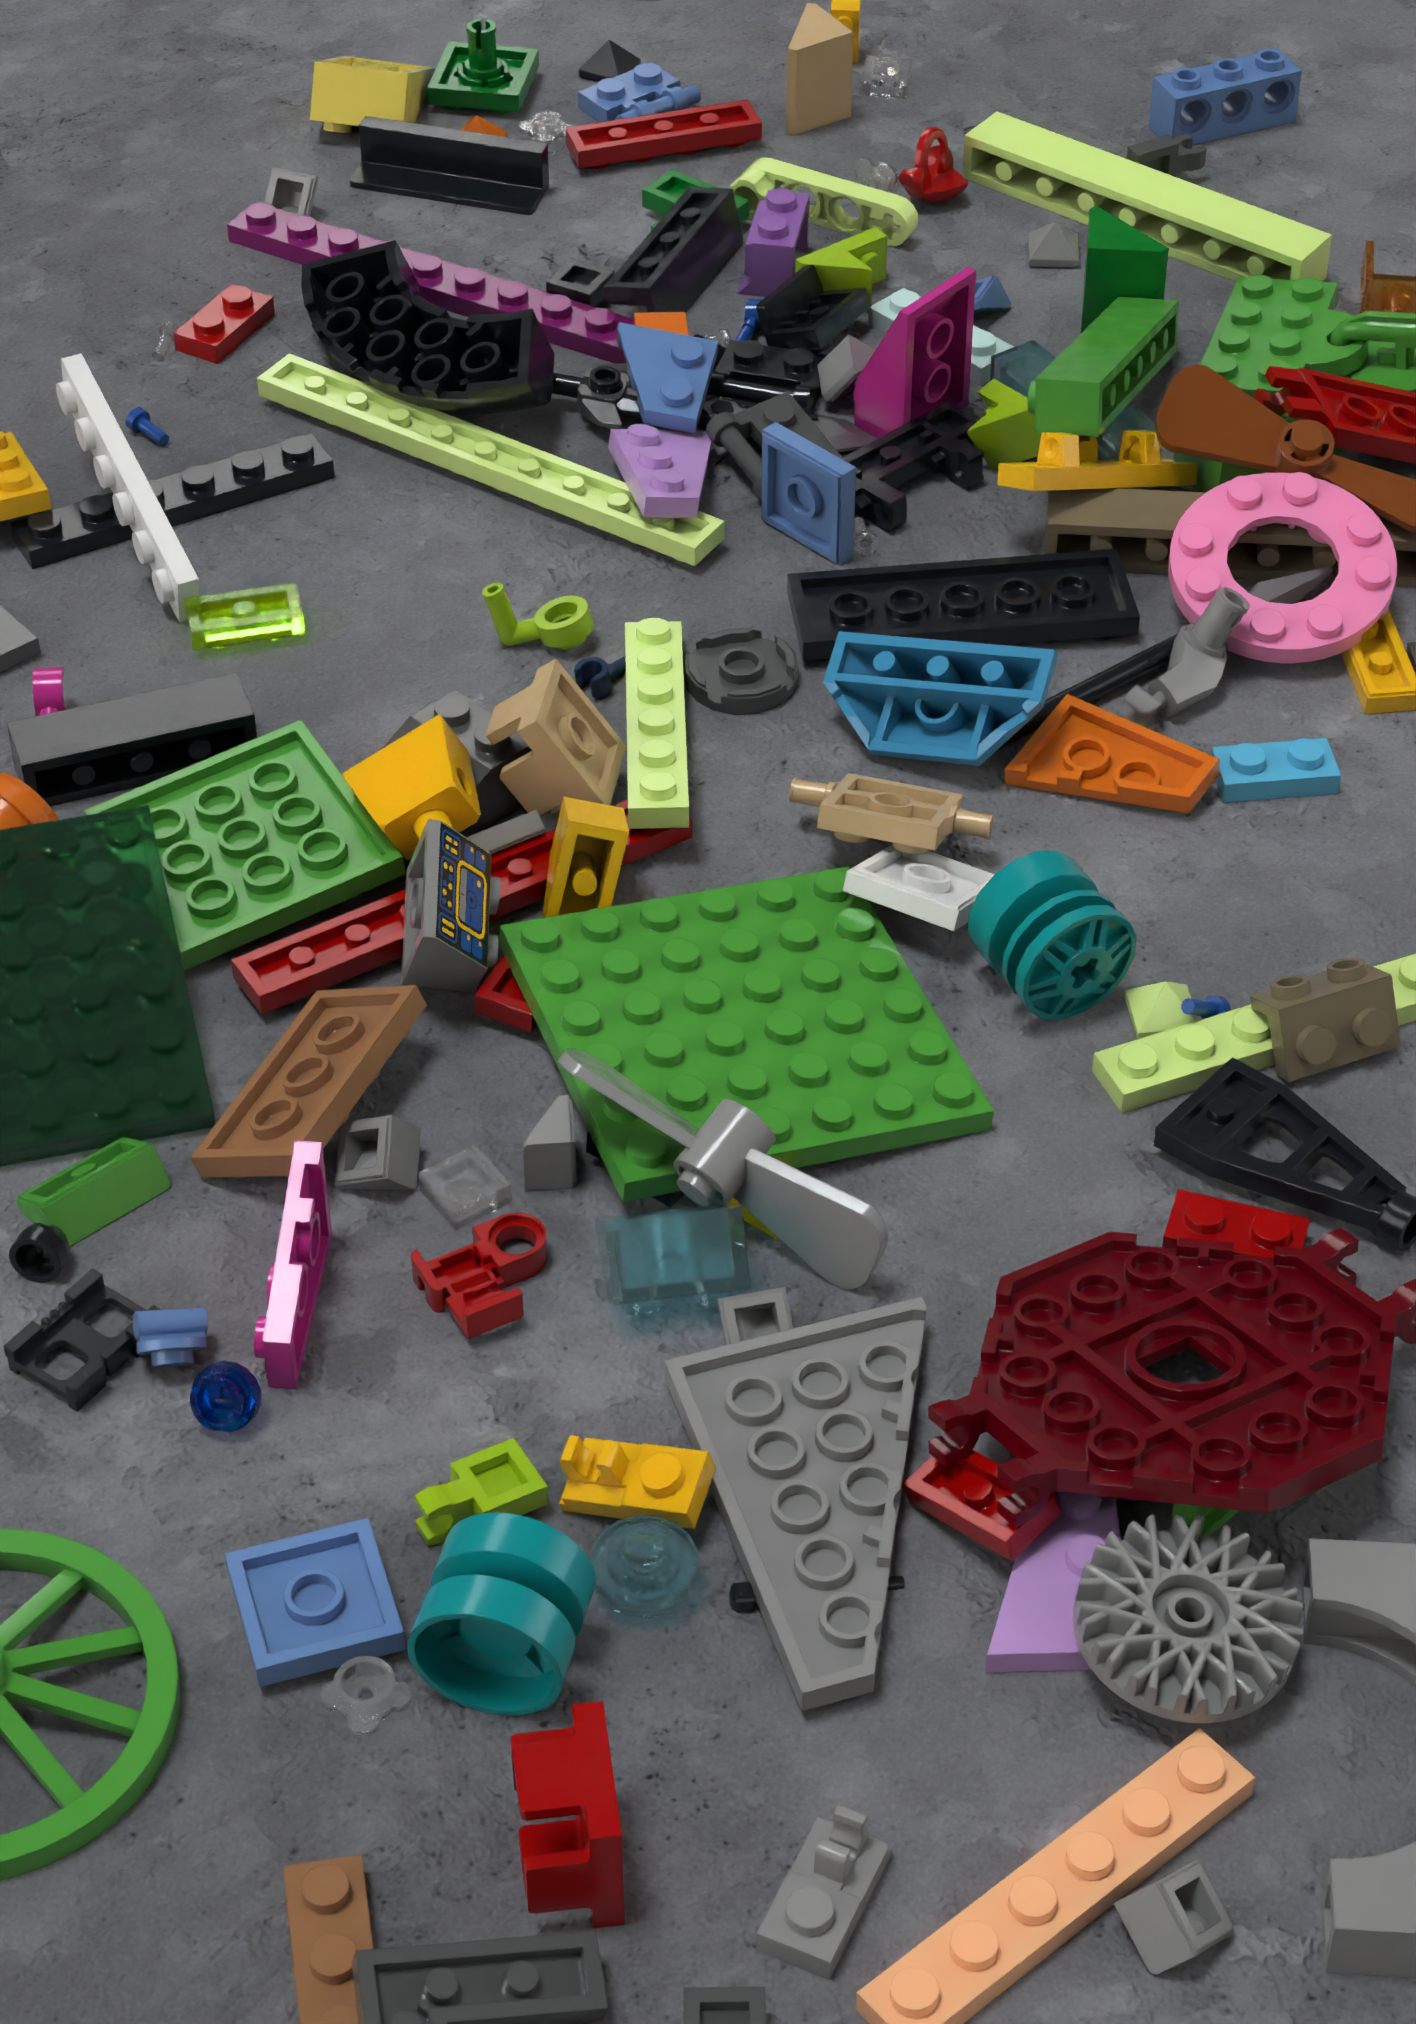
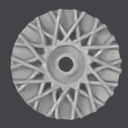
[1073,1515,1304,1723]

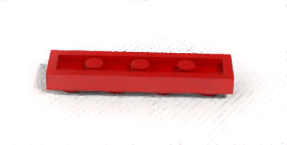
[565,99,762,169]

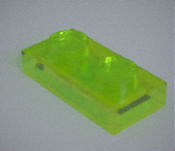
[184,583,305,650]

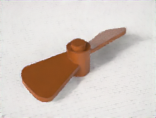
[1155,365,1416,533]

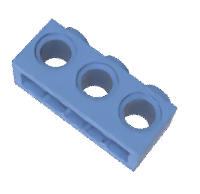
[1149,49,1302,145]

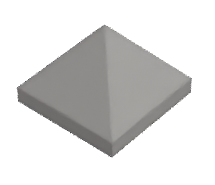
[264,167,319,216]
[1028,221,1079,268]

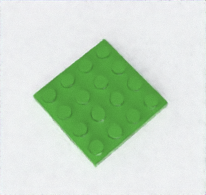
[84,720,406,972]

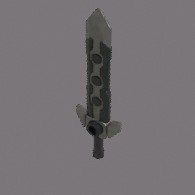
[552,363,875,453]

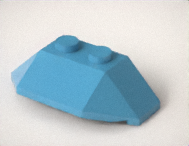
[823,631,1058,766]

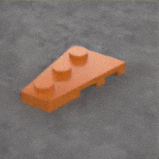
[1004,694,1220,813]

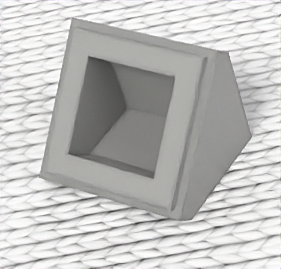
[817,334,875,402]

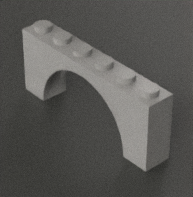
[1301,1538,1416,1978]

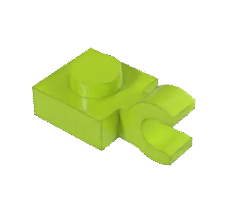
[414,1437,548,1545]

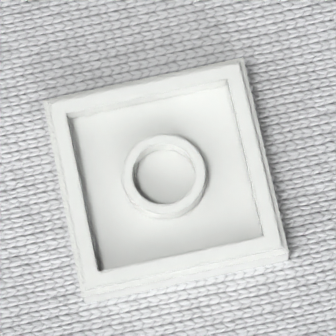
[843,844,994,931]

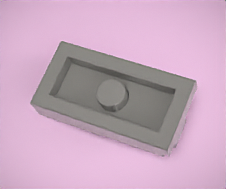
[756,1804,892,1980]

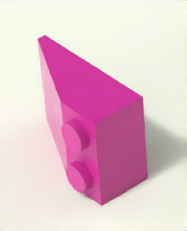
[853,267,976,438]

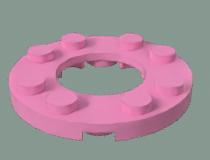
[1168,472,1397,664]

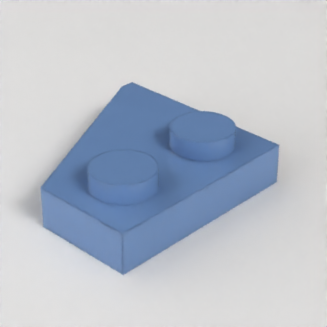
[617,322,718,434]

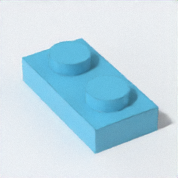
[1211,738,1341,803]

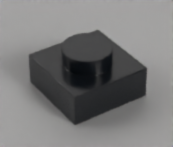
[546,258,615,307]

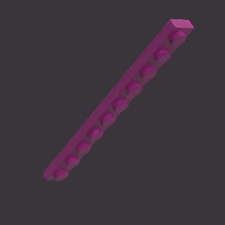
[227,202,634,364]

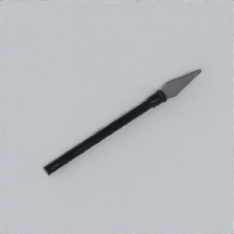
[999,566,1333,749]

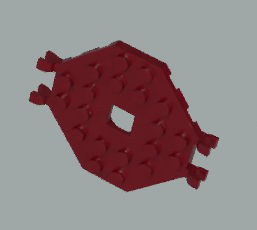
[928,1228,1416,1528]

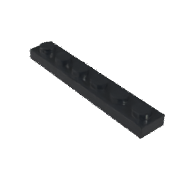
[10,433,335,569]

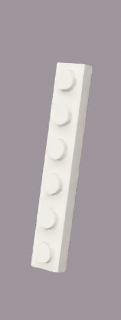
[56,353,200,623]

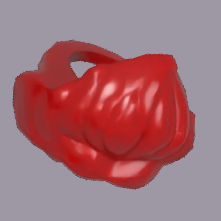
[898,126,968,203]

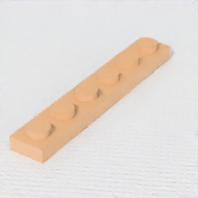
[856,1728,1255,2024]

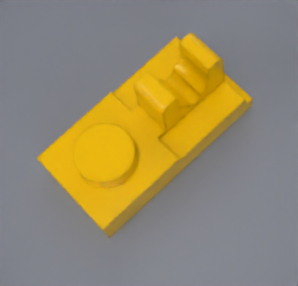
[559,1435,716,1529]

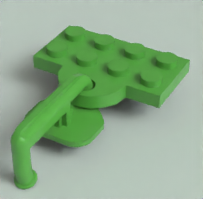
[1200,275,1416,397]

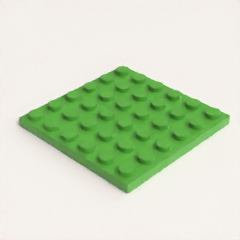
[499,866,994,1202]

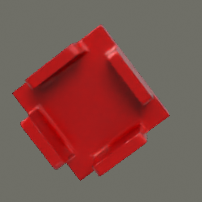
[510,1701,625,1929]

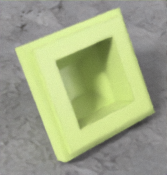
[1125,981,1198,1039]

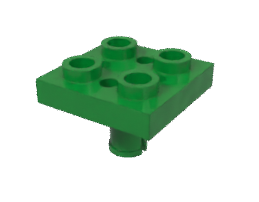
[427,18,539,114]

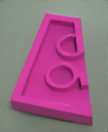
[254,1140,332,1389]

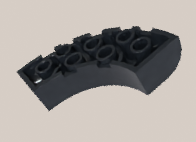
[301,240,555,414]

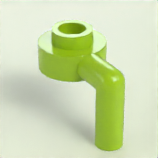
[482,582,595,650]

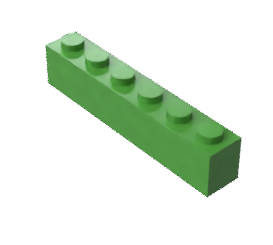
[1027,297,1179,437]

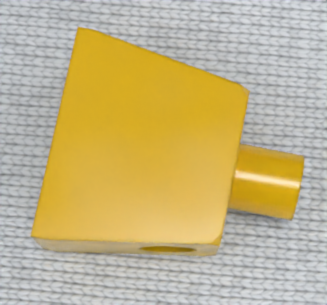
[342,714,481,860]

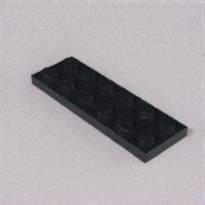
[787,549,1140,660]

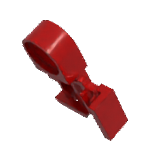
[411,1213,548,1339]

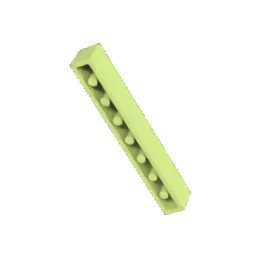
[962,111,1332,282]

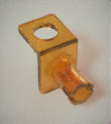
[1360,240,1416,314]

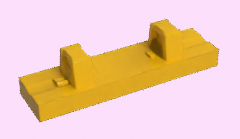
[997,430,1198,491]

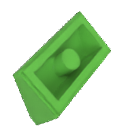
[15,1137,170,1246]

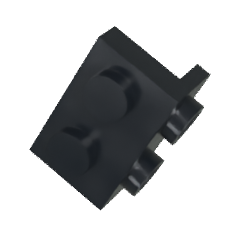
[756,265,871,353]

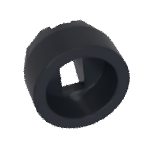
[9,1223,70,1283]

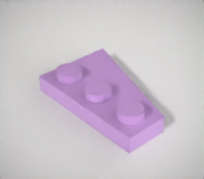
[608,424,712,518]
[985,1491,1121,1673]

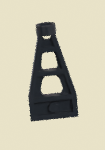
[1154,1057,1416,1251]

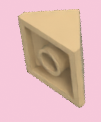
[786,3,853,135]

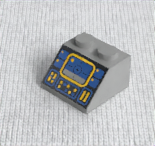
[401,819,500,993]

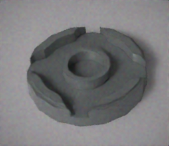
[685,628,798,715]

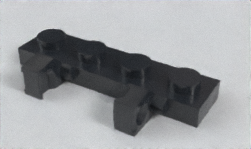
[841,401,984,531]

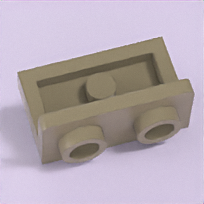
[1250,958,1401,1082]

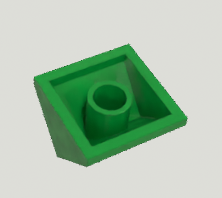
[1081,206,1169,333]

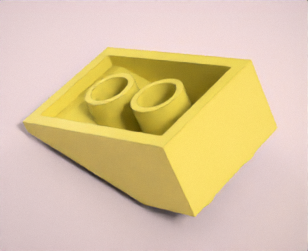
[310,56,435,133]

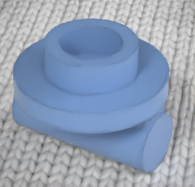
[133,1307,208,1367]

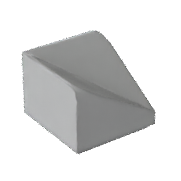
[523,1095,577,1191]
[334,1115,421,1191]
[1113,1859,1235,1975]

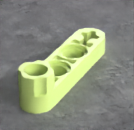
[728,157,919,246]

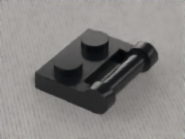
[707,340,827,412]

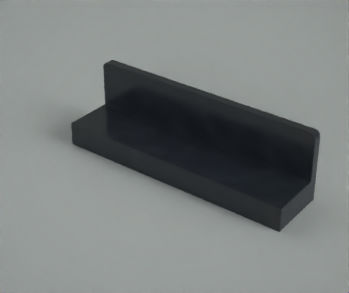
[350,116,549,215]
[604,187,743,313]

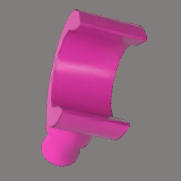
[32,667,68,716]

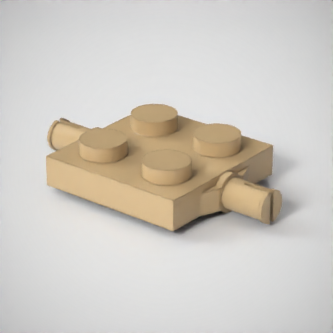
[789,773,994,854]

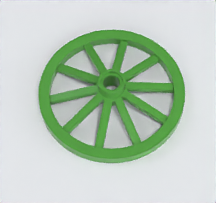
[0,1529,181,1880]

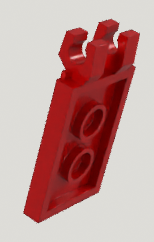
[1253,366,1416,464]

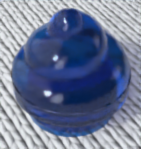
[190,1360,262,1432]

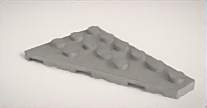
[664,1296,927,1711]

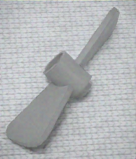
[557,1049,888,1290]

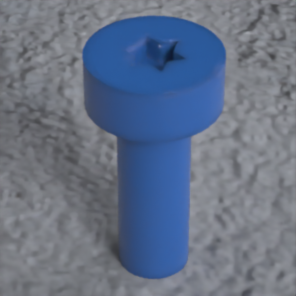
[126,407,169,446]
[1181,995,1231,1019]

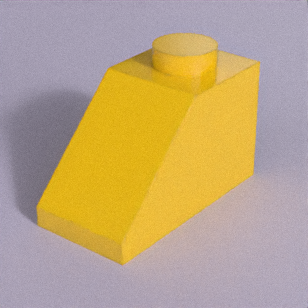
[542,796,629,918]

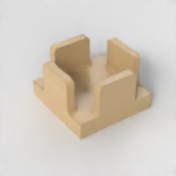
[485,659,627,822]

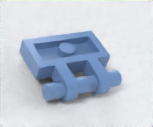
[578,62,701,122]

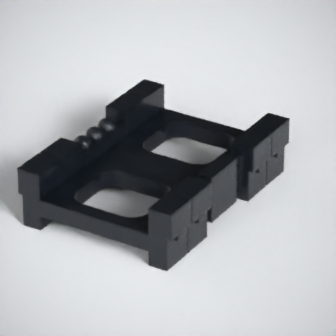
[3,1268,161,1412]

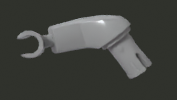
[1117,587,1250,727]

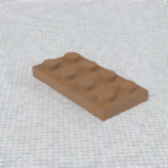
[190,985,427,1178]

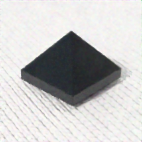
[578,40,641,82]

